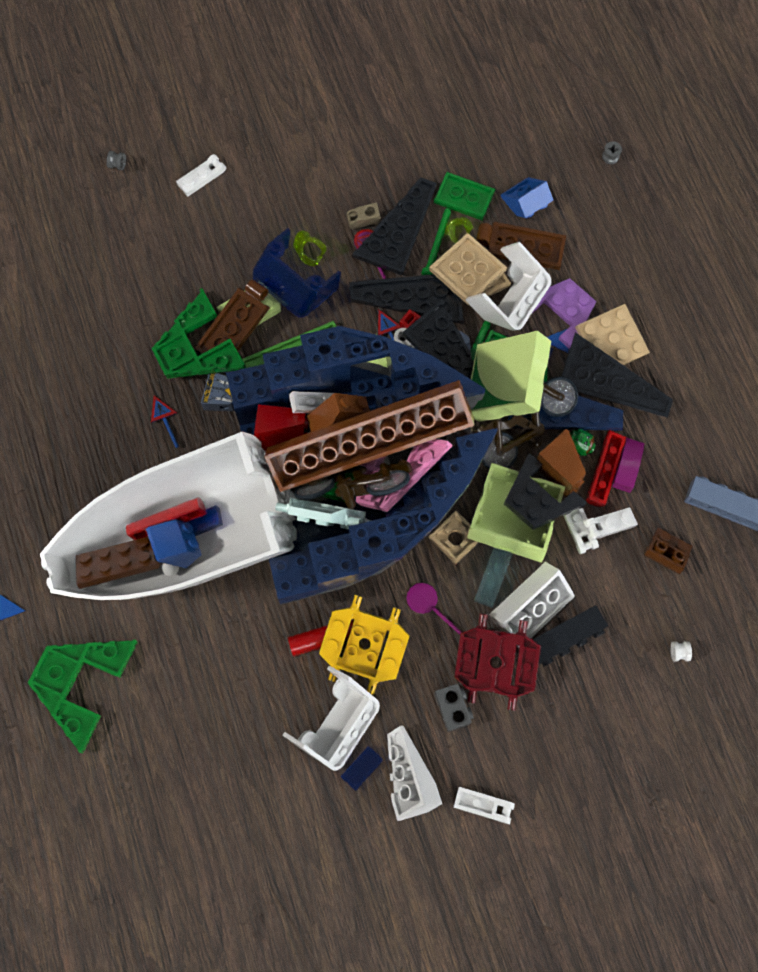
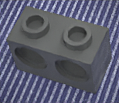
[434,684,474,732]

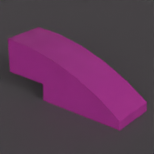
[612,438,645,493]

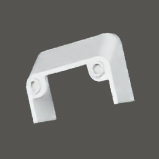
[466,242,551,331]
[283,666,380,771]

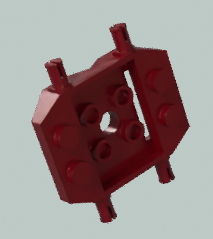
[454,614,541,711]

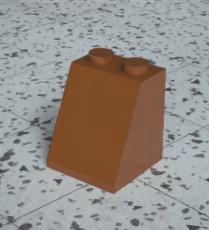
[307,393,370,432]
[537,429,586,497]

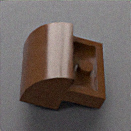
[644,528,693,574]

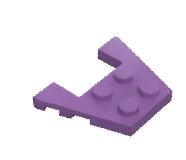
[532,278,596,349]

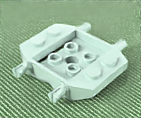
[275,498,371,529]

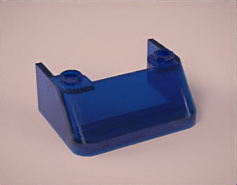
[252,228,341,318]

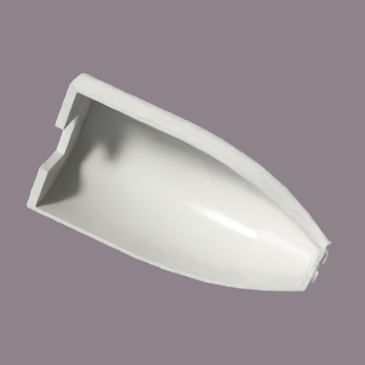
[40,432,297,600]

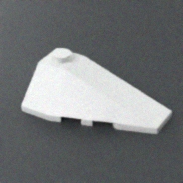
[387,726,442,821]

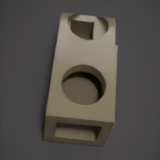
[346,202,381,230]

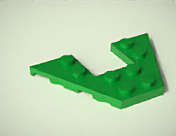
[151,288,247,379]
[28,639,138,754]

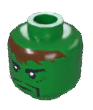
[570,429,596,456]

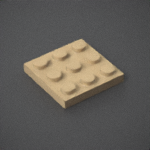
[429,233,507,305]
[575,304,650,365]

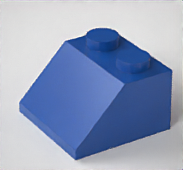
[501,177,553,218]
[146,519,202,568]

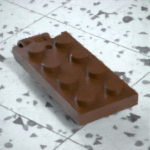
[476,222,566,270]
[195,279,270,354]
[76,537,162,589]

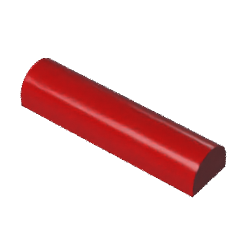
[586,430,626,507]
[126,497,207,540]
[287,619,354,657]

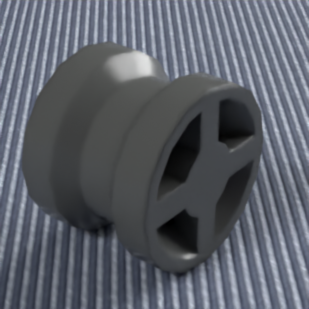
[602,142,622,164]
[107,150,126,171]

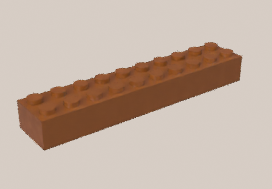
[264,380,474,492]

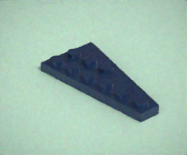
[508,387,623,431]

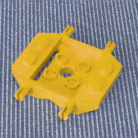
[319,595,410,695]

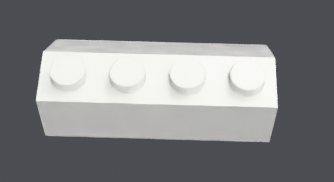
[489,562,575,648]

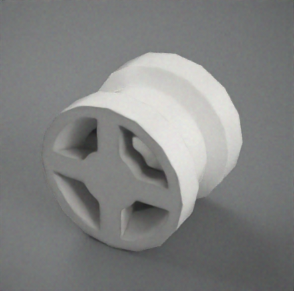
[671,641,692,662]

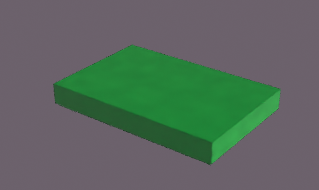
[434,172,496,221]

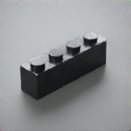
[533,605,608,667]

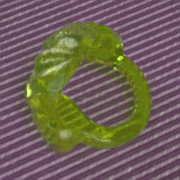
[445,217,473,244]

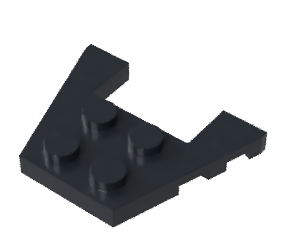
[504,454,587,530]

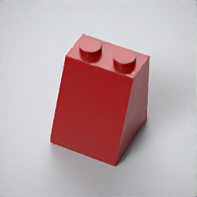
[254,404,309,451]

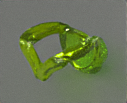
[293,230,327,266]

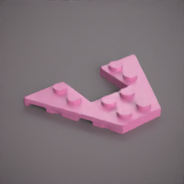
[356,439,452,512]

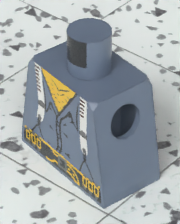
[201,373,234,411]

